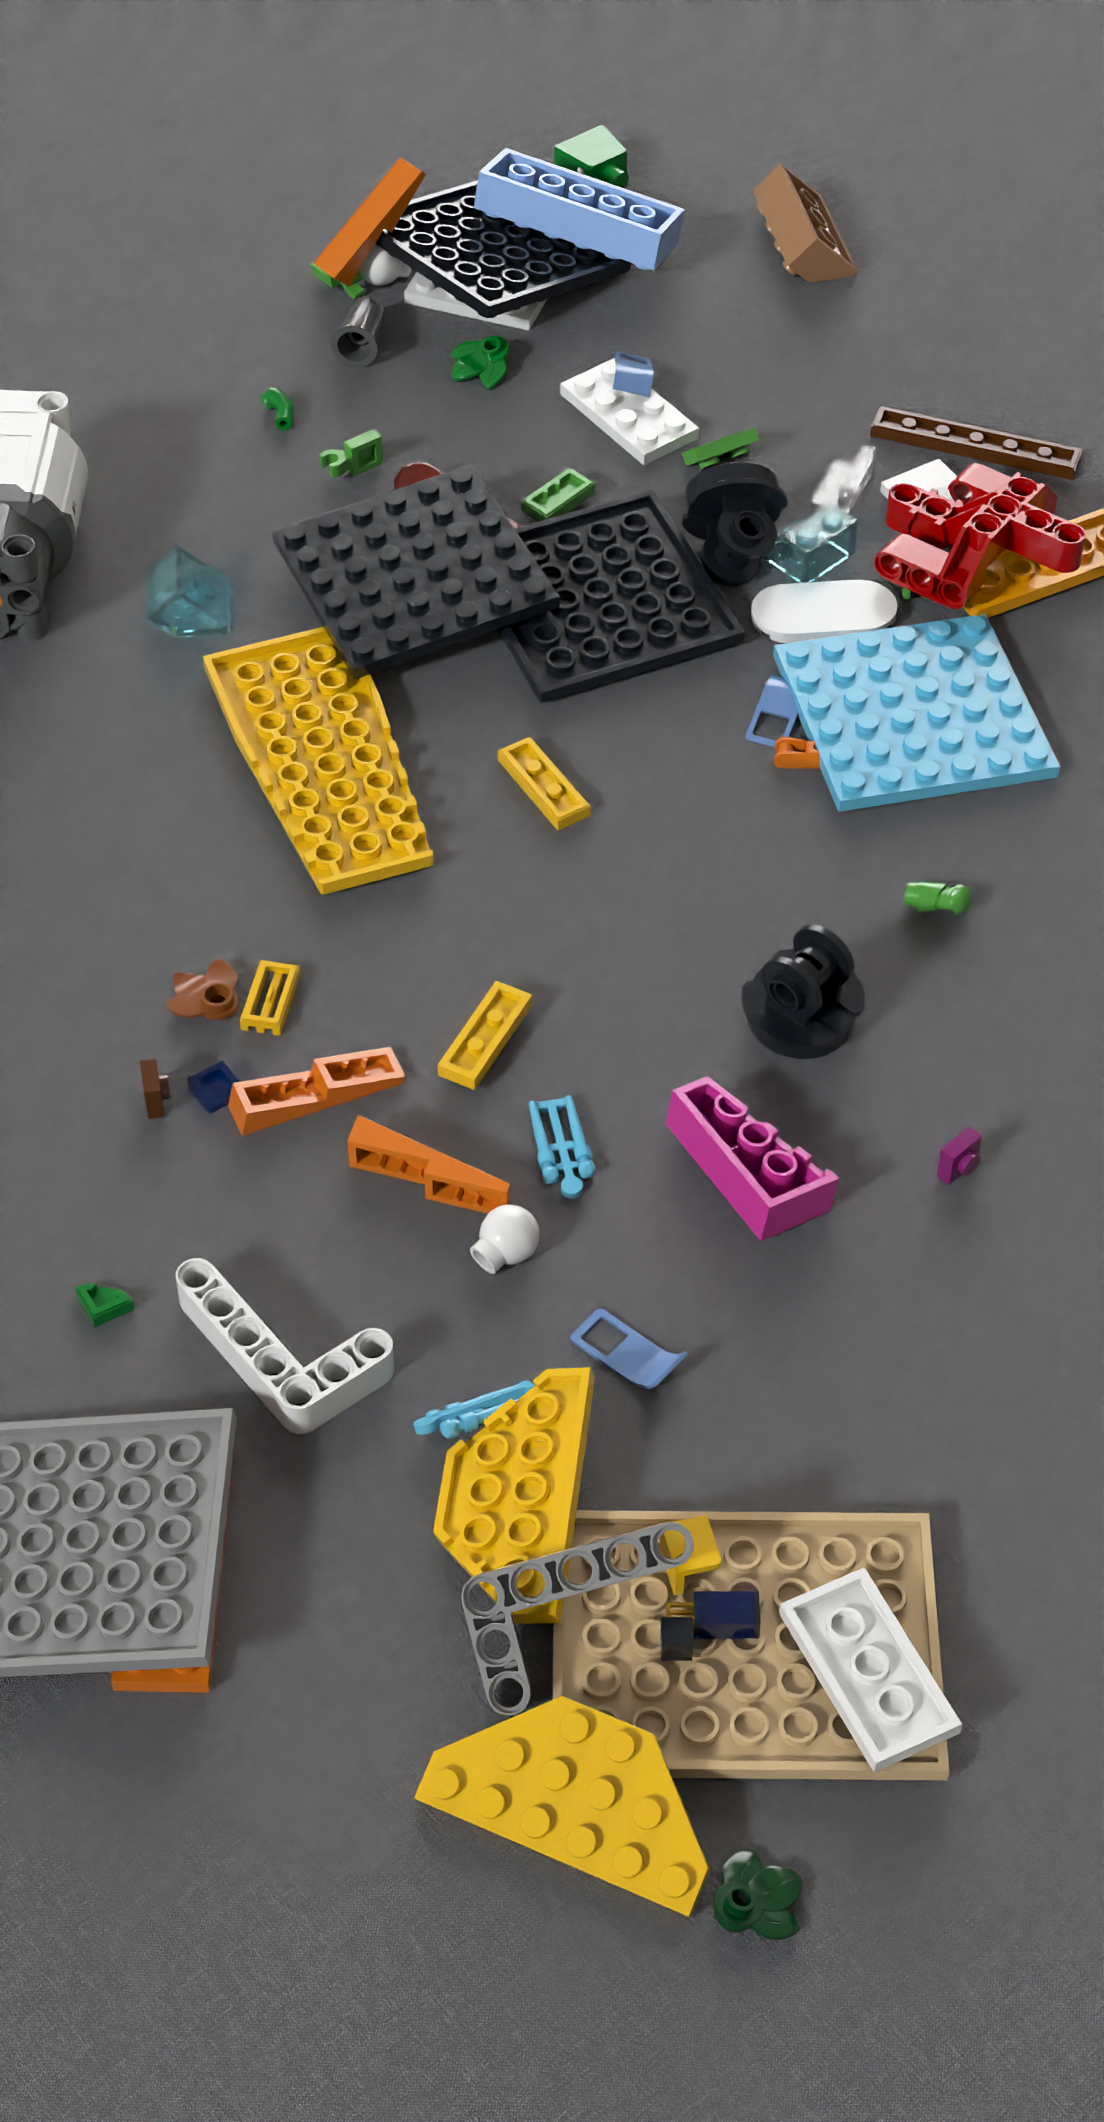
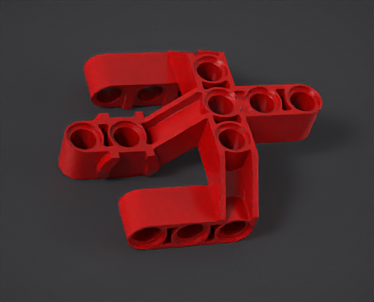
[874,463,1086,609]

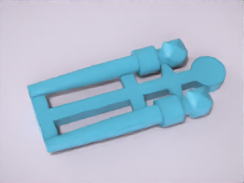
[528,1095,595,1199]
[413,1380,535,1439]

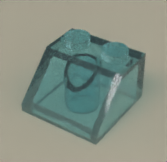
[763,503,858,583]
[147,545,233,637]

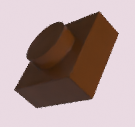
[139,1058,171,1119]

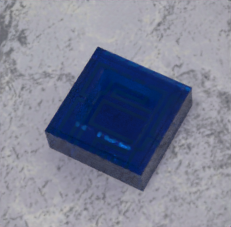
[187,1060,240,1115]

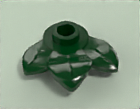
[712,1849,803,1940]

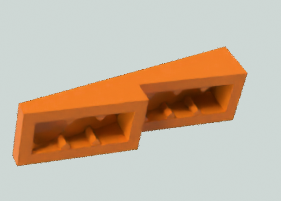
[313,157,426,287]
[228,1047,406,1136]
[347,1115,511,1214]

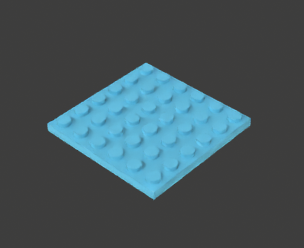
[773,614,1060,812]

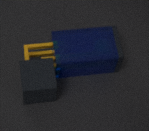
[660,1591,761,1661]

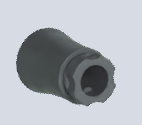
[331,296,384,367]

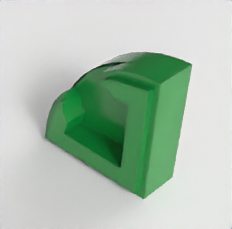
[74,1283,135,1328]

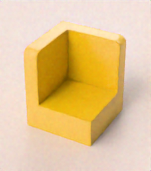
[660,1515,721,1596]

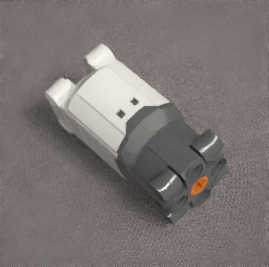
[0,390,88,641]

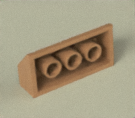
[753,163,858,283]

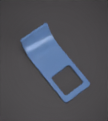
[612,351,653,397]
[745,675,798,748]
[570,1308,688,1389]

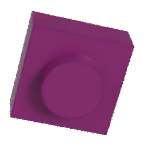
[937,1126,982,1185]

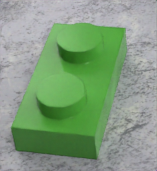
[682,427,760,469]

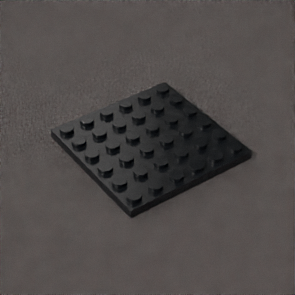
[375,180,631,319]
[272,464,560,680]
[497,489,745,703]

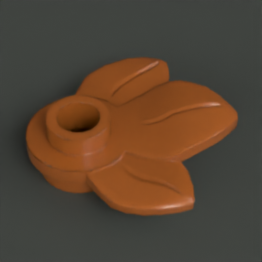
[165,958,239,1020]

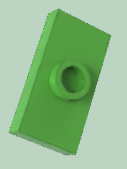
[521,468,595,522]

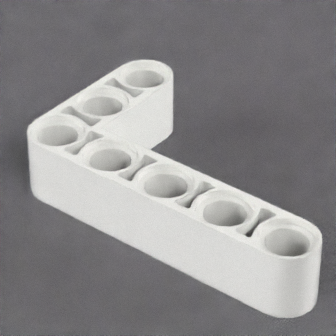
[176,1258,395,1434]

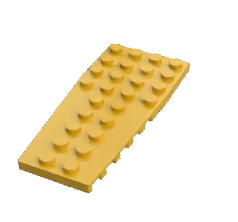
[202,627,434,895]

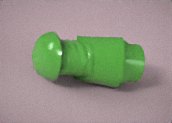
[904,881,972,916]

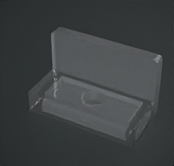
[811,445,877,518]

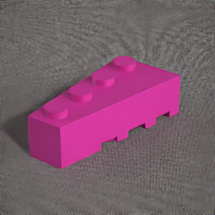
[665,1076,840,1241]

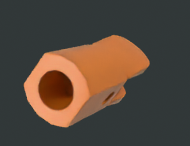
[774,737,820,769]

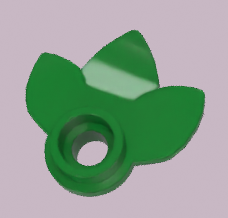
[450,336,510,390]

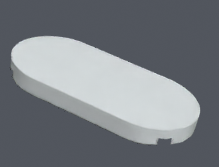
[751,579,897,643]

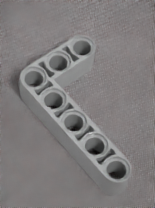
[461,1522,694,1716]

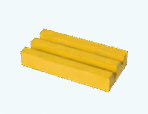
[240,960,301,1036]

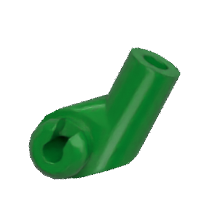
[260,387,295,431]

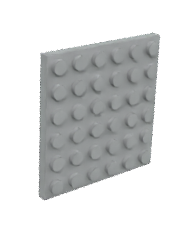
[0,1408,237,1677]

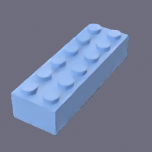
[474,148,685,271]

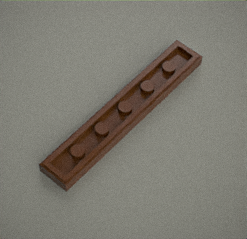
[870,406,1083,480]

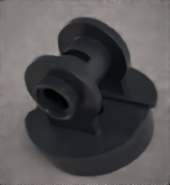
[681,462,788,585]
[741,924,865,1059]

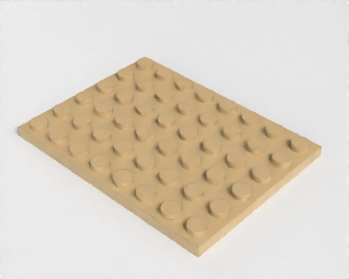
[553,1510,949,1780]

